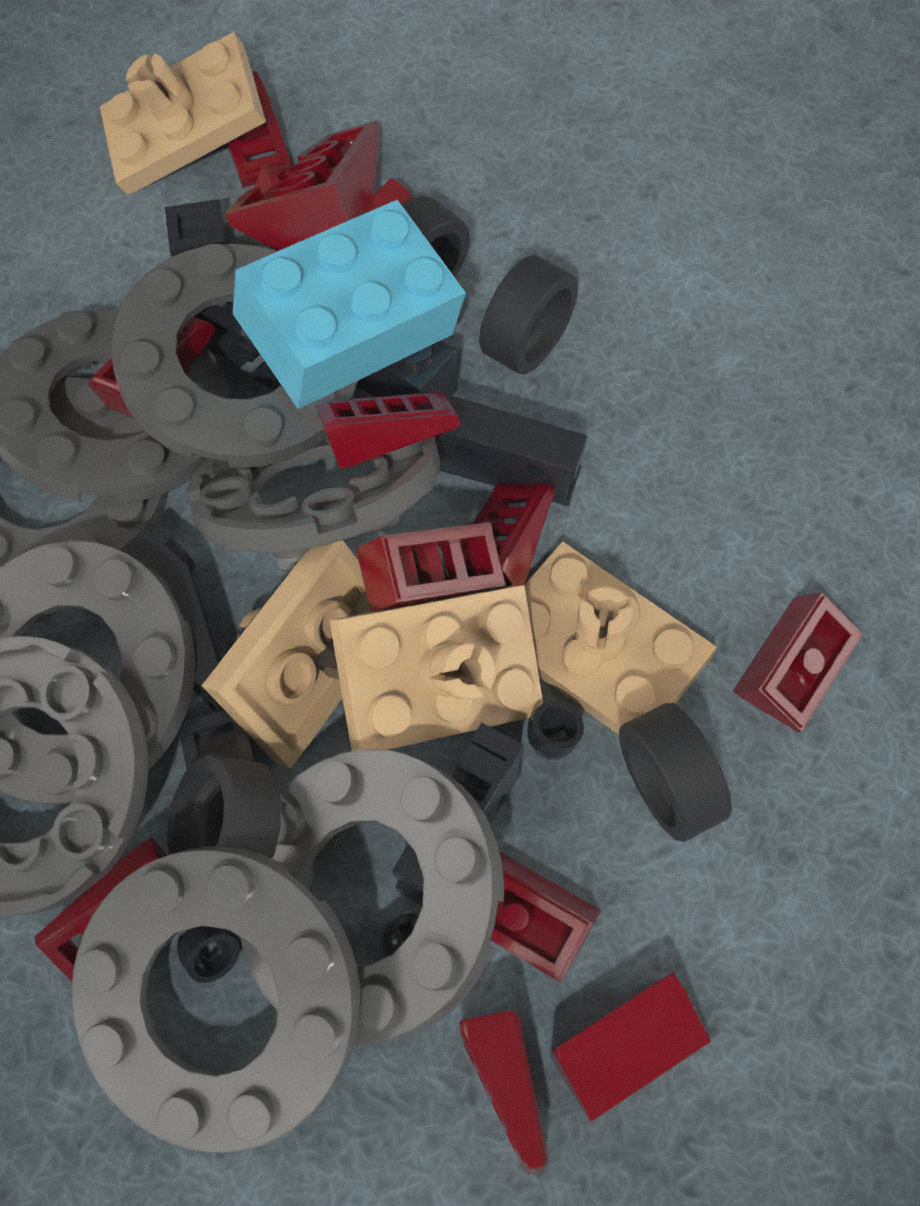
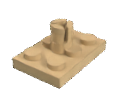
[100,31,266,194]
[202,540,365,769]
[524,541,717,735]
[330,585,543,751]

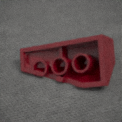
[225,120,381,251]

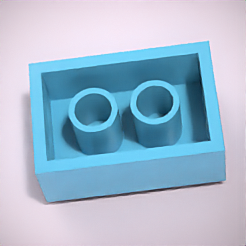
[233,200,466,409]

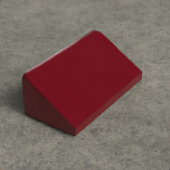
[733,592,863,732]
[490,851,601,983]
[550,972,711,1123]

